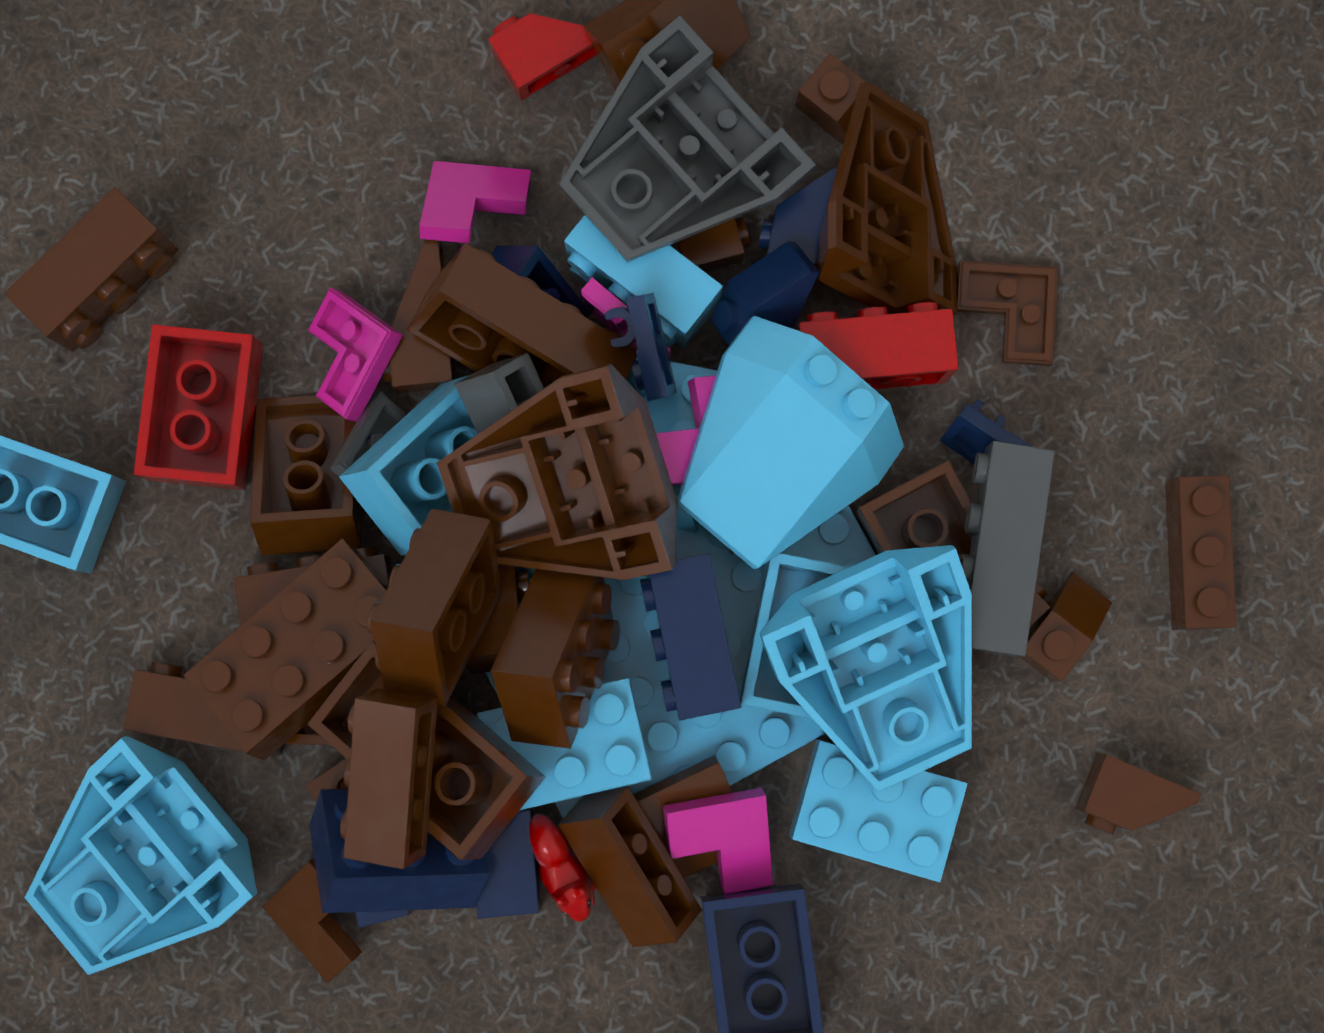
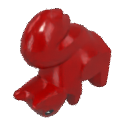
[529,814,596,922]

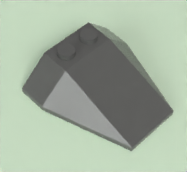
[559,15,816,262]

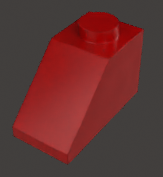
[488,13,597,101]

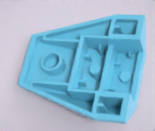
[677,316,904,570]
[759,545,972,792]
[25,736,257,975]

